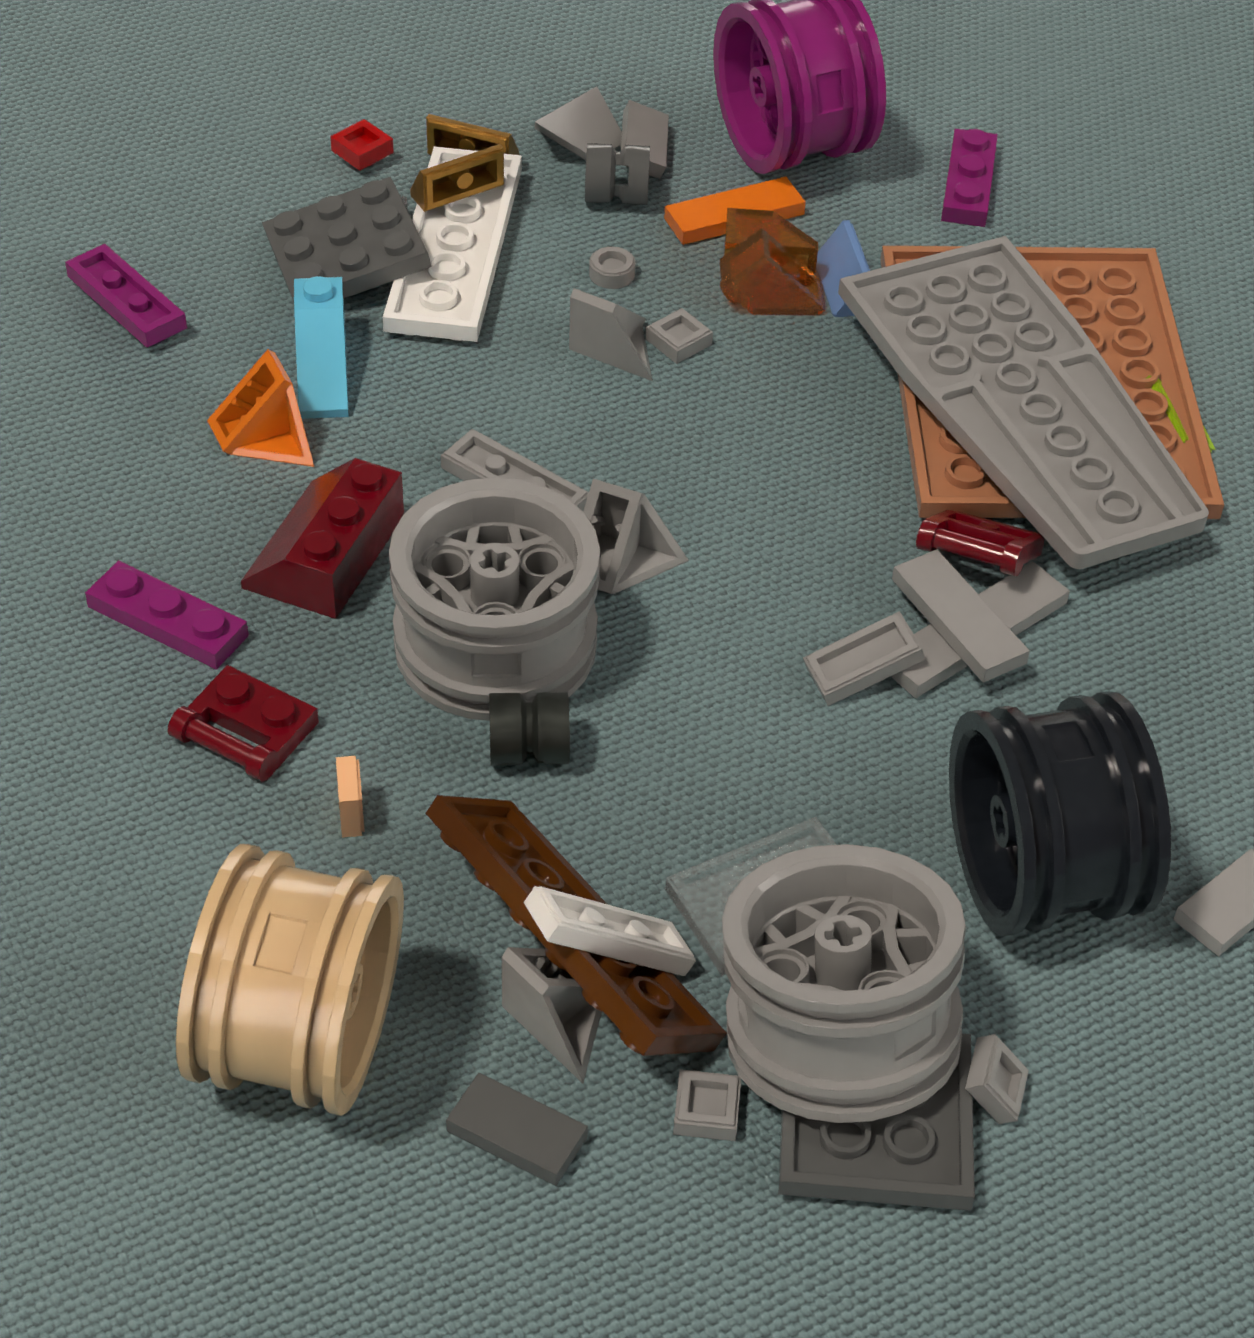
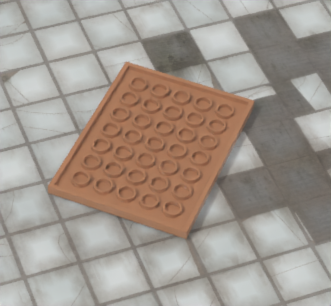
[881,246,1224,519]

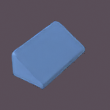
[814,220,870,317]

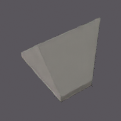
[535,86,622,160]
[569,288,653,381]
[583,479,689,594]
[501,947,602,1084]

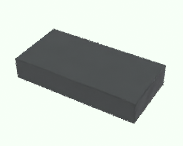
[446,1072,588,1186]

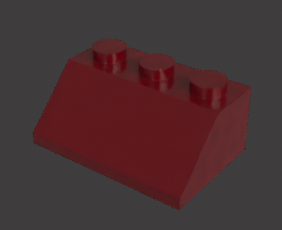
[241,458,404,619]

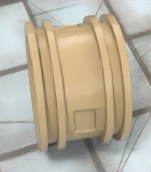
[176,844,404,1116]

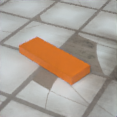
[664,176,806,245]

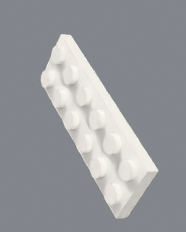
[383,146,522,342]

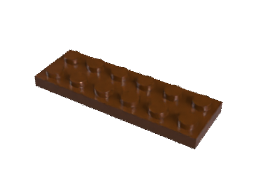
[425,795,727,1056]

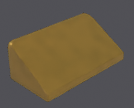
[426,114,519,155]
[410,144,504,212]

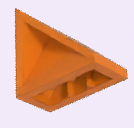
[207,349,314,467]

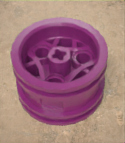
[713,0,886,174]

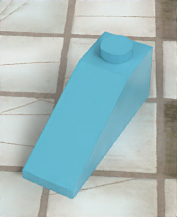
[294,276,349,419]

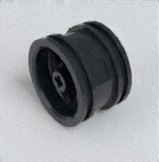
[949,691,1171,936]

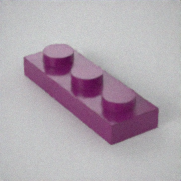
[941,128,998,227]
[65,244,187,348]
[85,560,249,670]

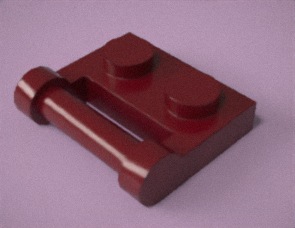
[916,510,1045,576]
[168,665,319,782]

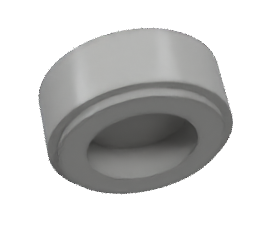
[589,247,635,289]

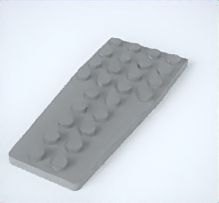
[838,236,1209,569]

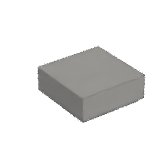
[646,308,713,364]
[965,1034,1029,1124]
[673,1069,741,1141]

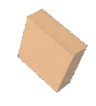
[336,756,365,838]

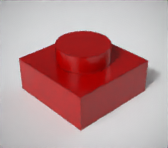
[330,119,394,171]

